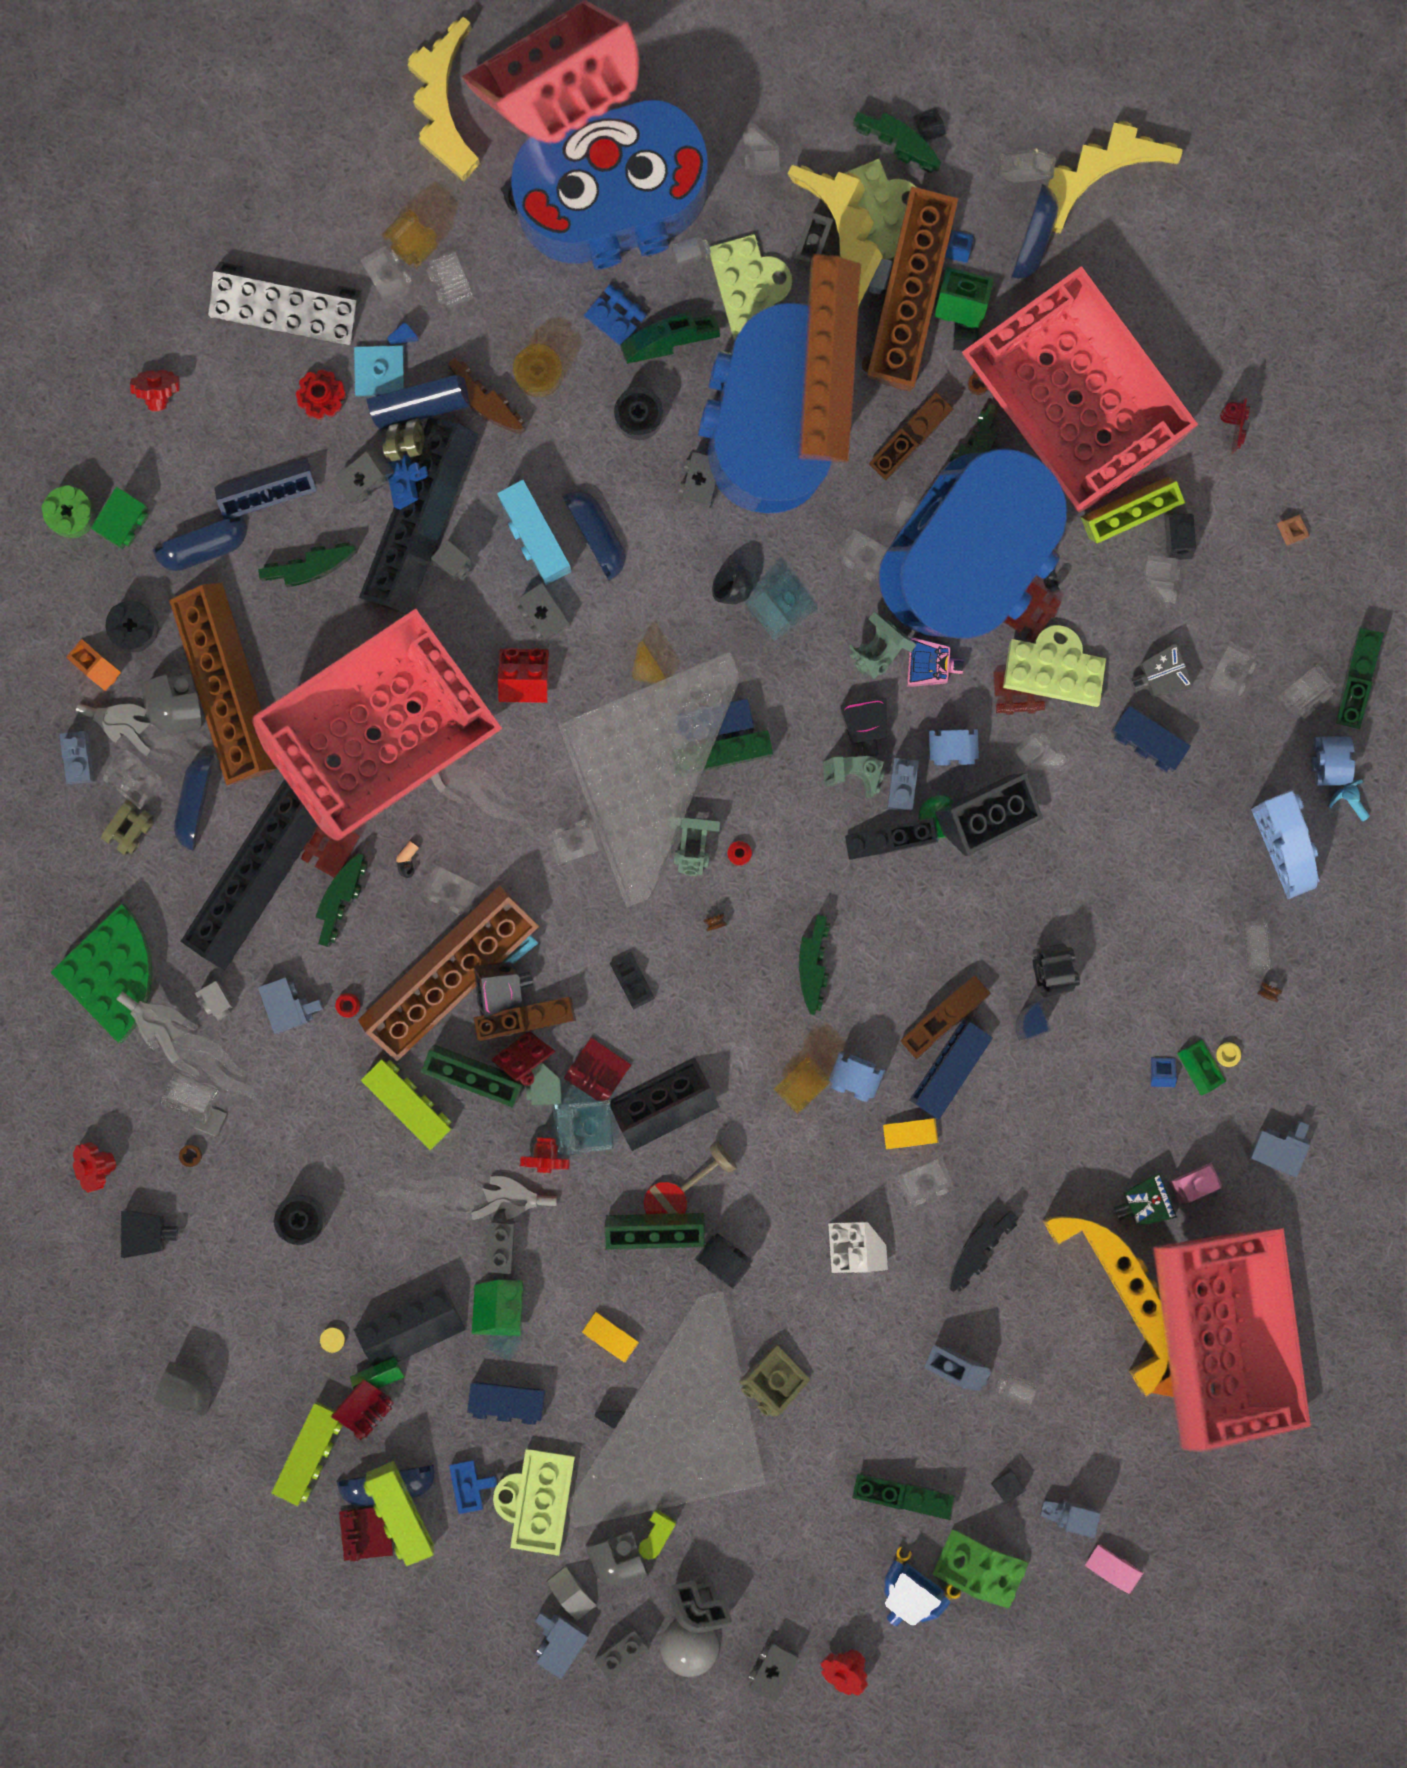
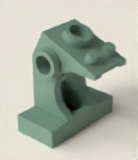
[849,612,917,679]
[823,756,885,798]
[670,816,720,876]

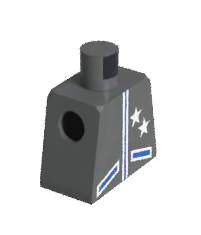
[1130,644,1193,697]

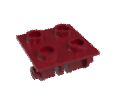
[1220,398,1250,454]
[491,1032,555,1085]
[564,1038,631,1105]
[331,1379,394,1440]
[339,1507,393,1562]

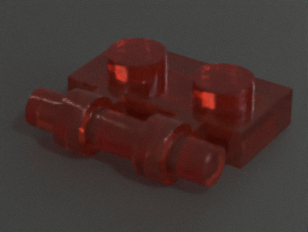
[1003,581,1061,643]
[993,671,1045,715]
[300,826,360,878]

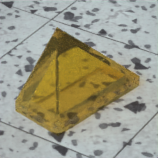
[632,641,669,687]

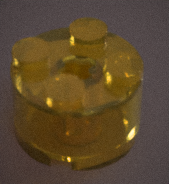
[382,210,437,269]
[513,344,563,398]
[774,1056,831,1114]

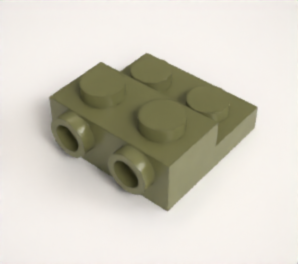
[739,1345,810,1417]

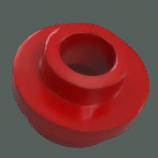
[727,841,752,866]
[335,993,360,1018]

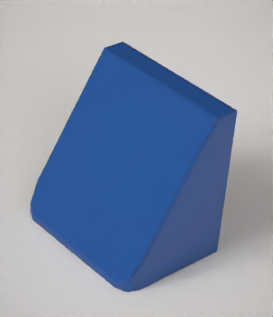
[945,230,974,263]
[387,323,419,345]
[1150,1058,1177,1087]

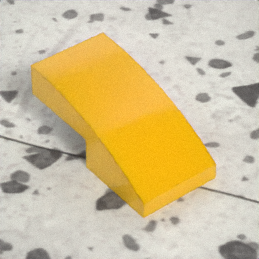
[883,1118,939,1149]
[582,1312,639,1362]

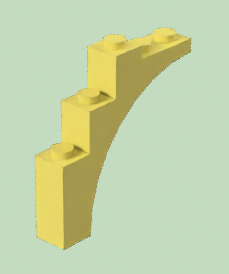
[408,17,480,181]
[1048,121,1183,234]
[788,165,883,307]

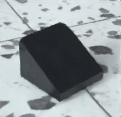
[914,108,946,142]
[953,322,978,351]
[594,1410,625,1429]
[991,1469,1026,1504]

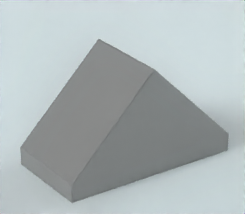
[547,1567,597,1621]

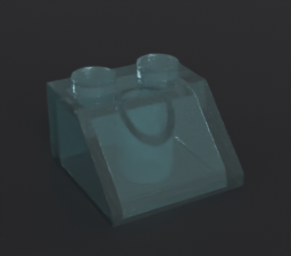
[745,571,818,641]
[553,1100,614,1154]

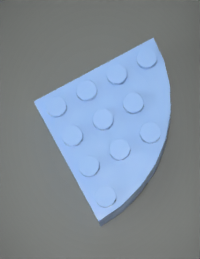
[1251,791,1320,899]

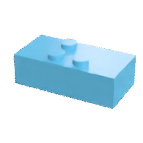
[497,480,572,585]

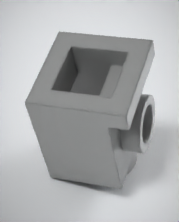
[195,981,234,1021]

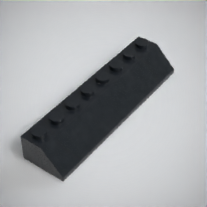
[359,417,479,615]
[180,779,318,971]

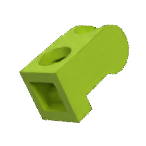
[639,1509,677,1560]

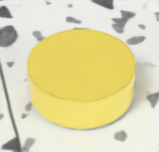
[1216,1042,1241,1067]
[320,1327,345,1353]

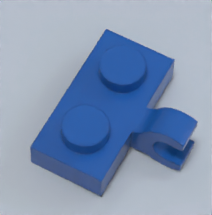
[388,455,428,509]
[449,1460,497,1514]

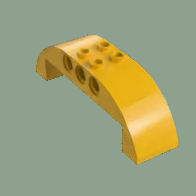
[1042,1216,1169,1396]

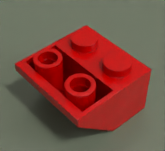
[498,648,549,703]

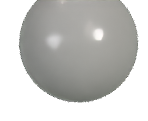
[660,1621,719,1677]

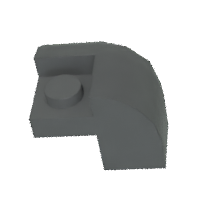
[142,674,201,734]
[154,1362,213,1416]
[585,1531,649,1587]
[668,1580,732,1633]

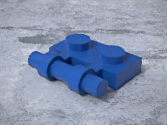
[584,284,647,346]

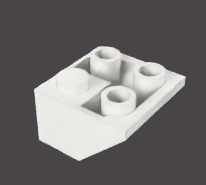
[828,1222,888,1273]

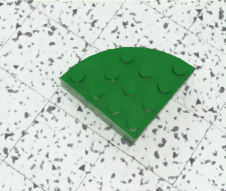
[50,904,153,1043]

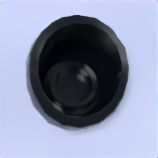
[712,562,753,605]

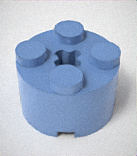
[929,729,979,765]
[1312,736,1355,786]
[829,1052,885,1102]

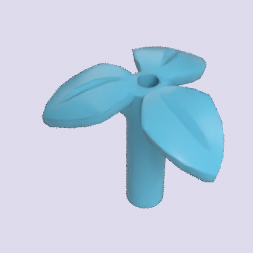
[1329,779,1370,821]

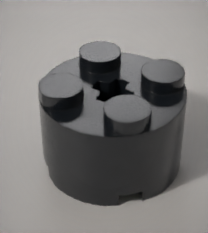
[614,387,663,440]
[105,601,158,653]
[1032,943,1080,997]
[273,1195,326,1245]
[695,1233,753,1289]

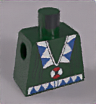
[1114,1173,1177,1225]

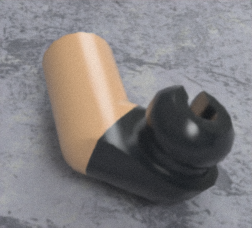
[396,841,419,878]

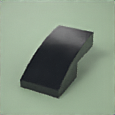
[610,952,655,1010]

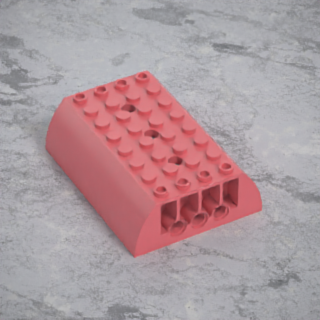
[461,0,638,142]
[962,266,1198,512]
[253,609,502,840]
[1153,1228,1311,1450]

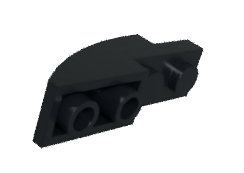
[845,818,939,860]
[949,1210,1018,1292]

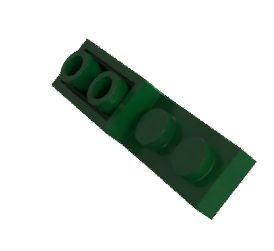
[853,112,941,173]
[620,312,720,364]
[949,404,999,462]
[258,543,356,588]
[1336,627,1384,729]
[315,854,368,947]
[799,915,830,1015]
[852,1474,956,1520]

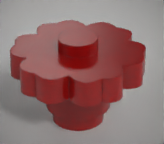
[295,369,346,420]
[130,370,180,411]
[520,1137,570,1173]
[73,1142,116,1193]
[820,1649,868,1696]

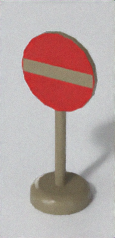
[643,1142,737,1214]

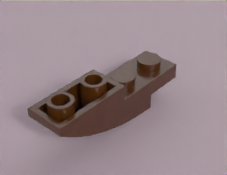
[448,358,525,434]
[868,392,954,480]
[900,975,992,1059]
[473,997,576,1041]

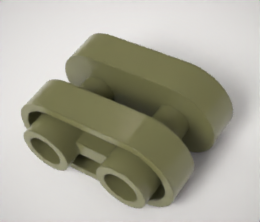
[383,418,425,461]
[101,799,154,856]

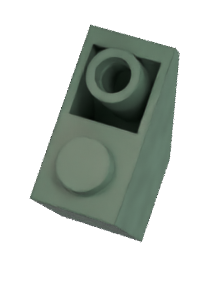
[526,1062,562,1105]

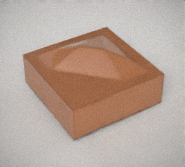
[1277,514,1310,546]

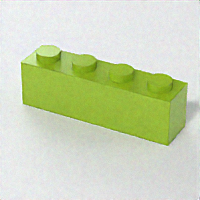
[1081,476,1185,543]
[361,1059,452,1150]
[271,1401,343,1506]
[363,1461,434,1566]

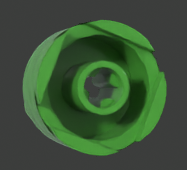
[42,485,95,538]

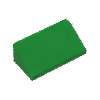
[1177,1039,1226,1096]
[350,1357,405,1389]

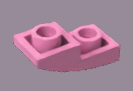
[1085,1545,1143,1594]

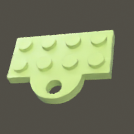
[834,159,915,260]
[708,234,792,341]
[1003,625,1106,707]
[493,1448,575,1555]

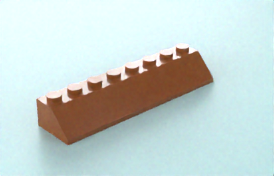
[867,186,959,392]
[798,255,861,462]
[169,582,277,786]
[358,885,539,1061]

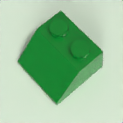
[934,267,994,328]
[91,487,149,550]
[471,1280,524,1336]

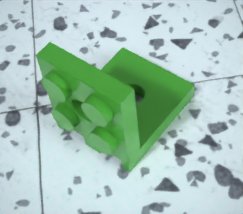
[933,1529,1029,1609]

